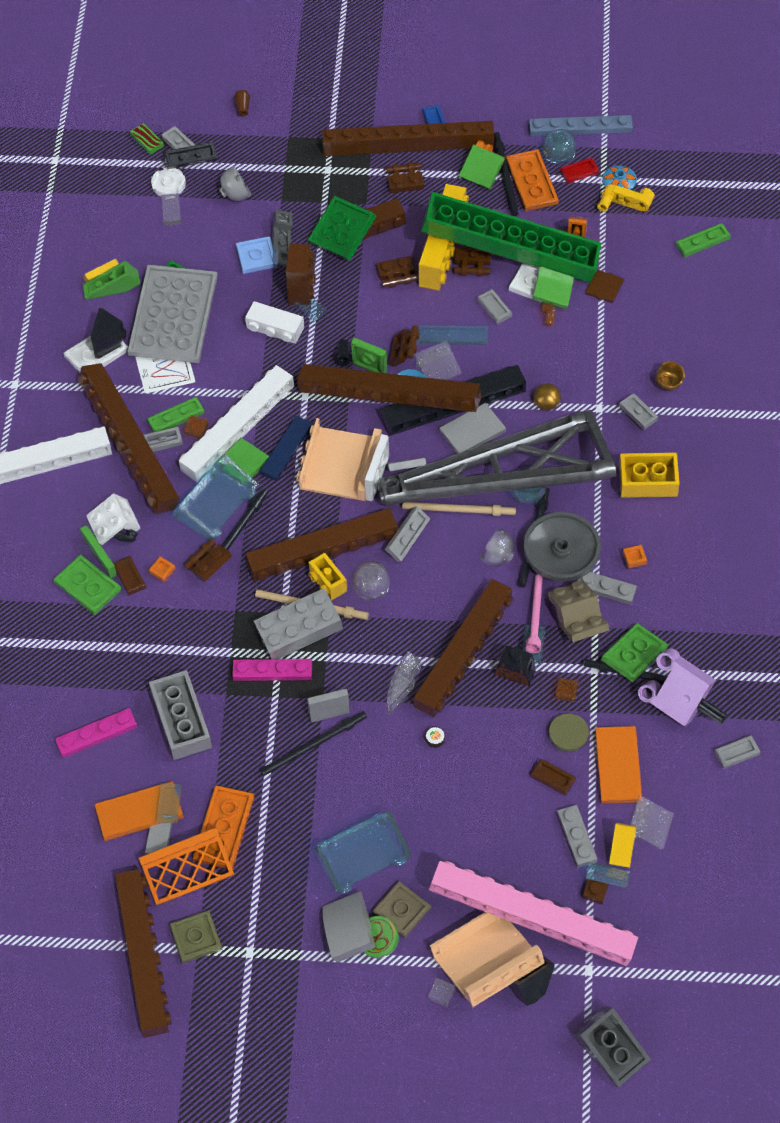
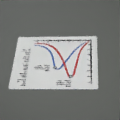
[135,356,195,393]

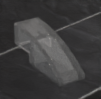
[387,651,421,715]

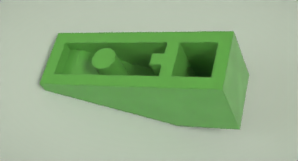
[83,261,140,300]

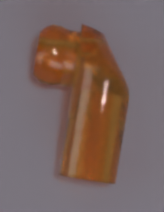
[541,303,556,326]

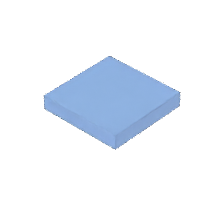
[236,236,277,274]

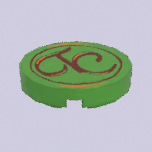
[364,916,399,959]

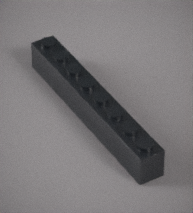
[381,365,526,436]

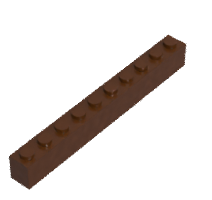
[322,121,494,156]
[78,363,180,514]
[297,364,481,412]

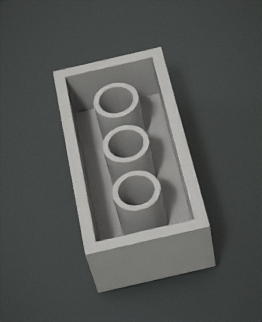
[254,588,343,659]
[149,670,212,760]

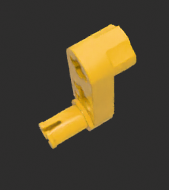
[597,184,655,212]

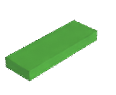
[676,223,731,258]
[147,397,205,432]
[80,525,116,578]

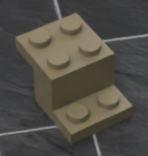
[548,581,609,642]

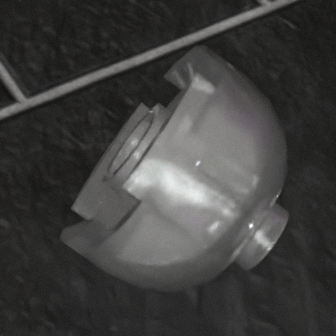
[479,528,515,567]
[352,560,390,600]

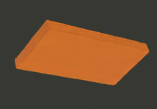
[506,149,559,211]
[595,726,642,804]
[95,781,184,841]
[193,785,255,869]

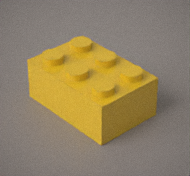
[619,453,680,498]

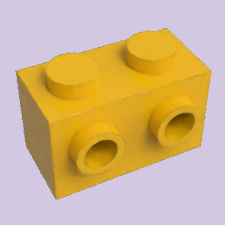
[308,553,347,601]

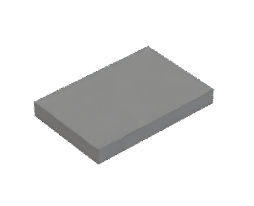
[439,403,506,454]

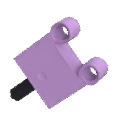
[638,648,727,726]

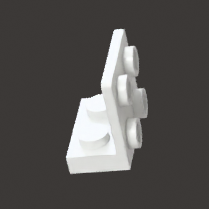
[87,493,140,545]

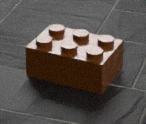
[286,244,316,306]

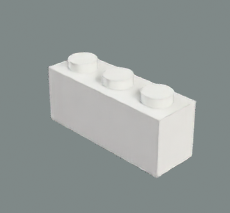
[245,301,304,344]

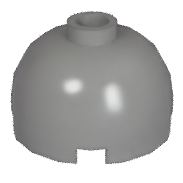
[219,166,252,201]

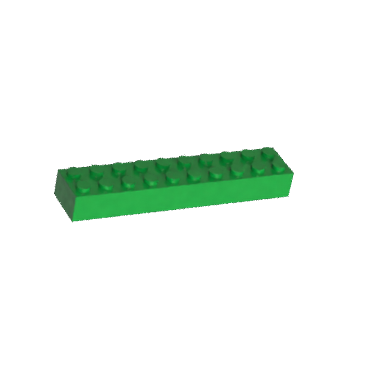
[421,192,602,283]

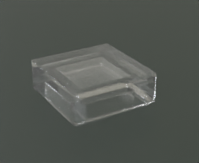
[428,978,456,1007]

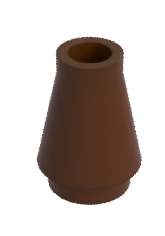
[234,90,250,116]

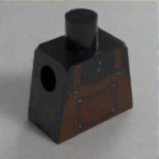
[494,646,536,686]

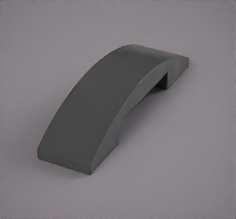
[272,210,293,267]

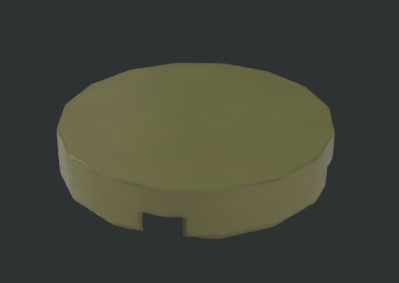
[549,713,589,752]

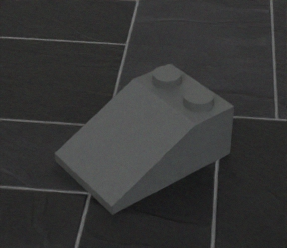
[573,1006,651,1087]

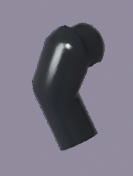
[113,529,138,542]

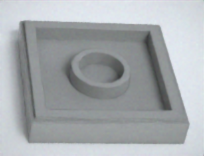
[308,689,350,723]

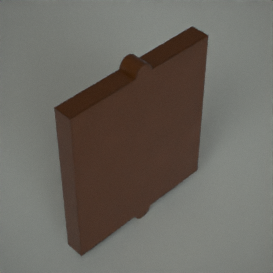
[586,269,624,303]

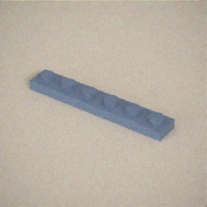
[529,115,633,136]

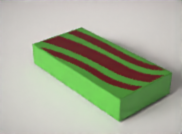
[130,123,164,155]

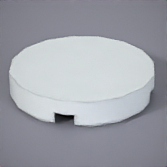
[151,167,186,198]

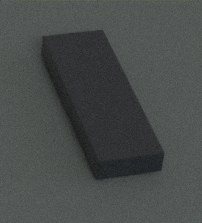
[163,142,217,169]

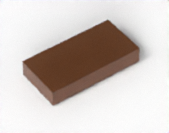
[113,556,146,596]
[531,759,576,796]

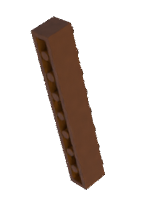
[246,508,398,581]
[413,579,514,717]
[115,869,172,1038]

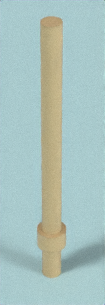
[402,502,516,516]
[255,589,369,620]

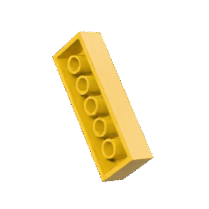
[419,184,469,291]

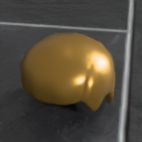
[655,361,685,391]
[533,383,561,411]

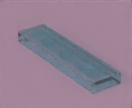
[416,325,488,345]

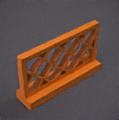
[139,827,234,906]

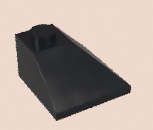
[90,308,126,359]
[508,956,555,1006]

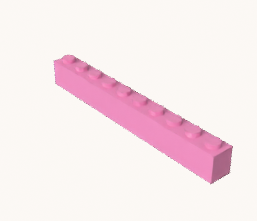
[429,861,638,966]

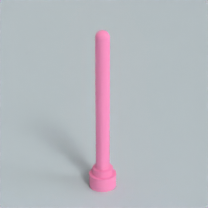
[525,574,543,653]

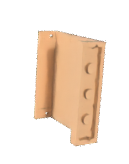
[297,418,382,501]
[430,912,544,1007]

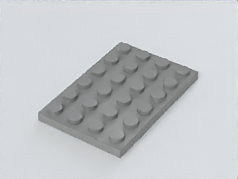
[128,265,218,363]

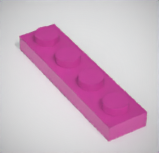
[233,659,312,681]
[55,708,137,758]

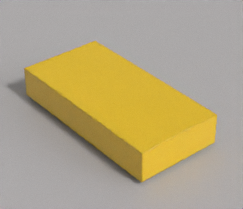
[83,259,119,282]
[609,823,636,868]

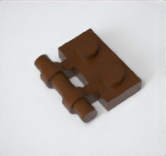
[386,162,424,193]
[455,246,491,276]
[376,256,418,288]
[388,325,420,367]
[184,539,232,582]

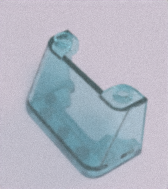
[171,454,259,540]
[312,811,412,894]

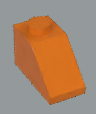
[568,216,588,238]

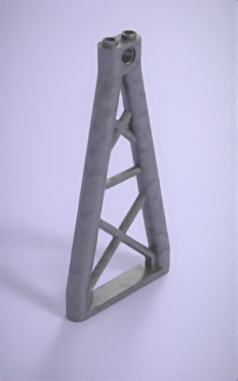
[377,410,616,506]

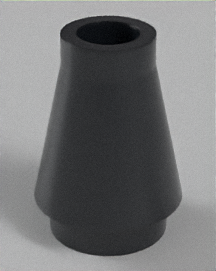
[334,339,352,366]

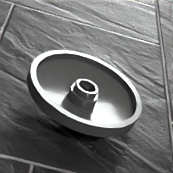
[524,512,601,582]

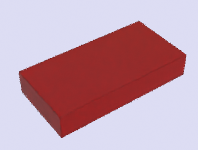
[560,157,599,184]

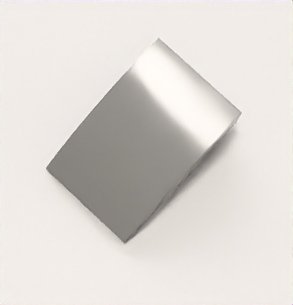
[322,891,376,962]

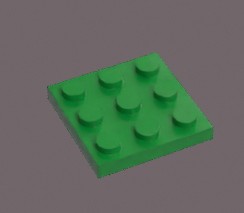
[308,196,376,261]

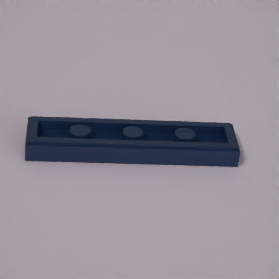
[260,416,312,481]

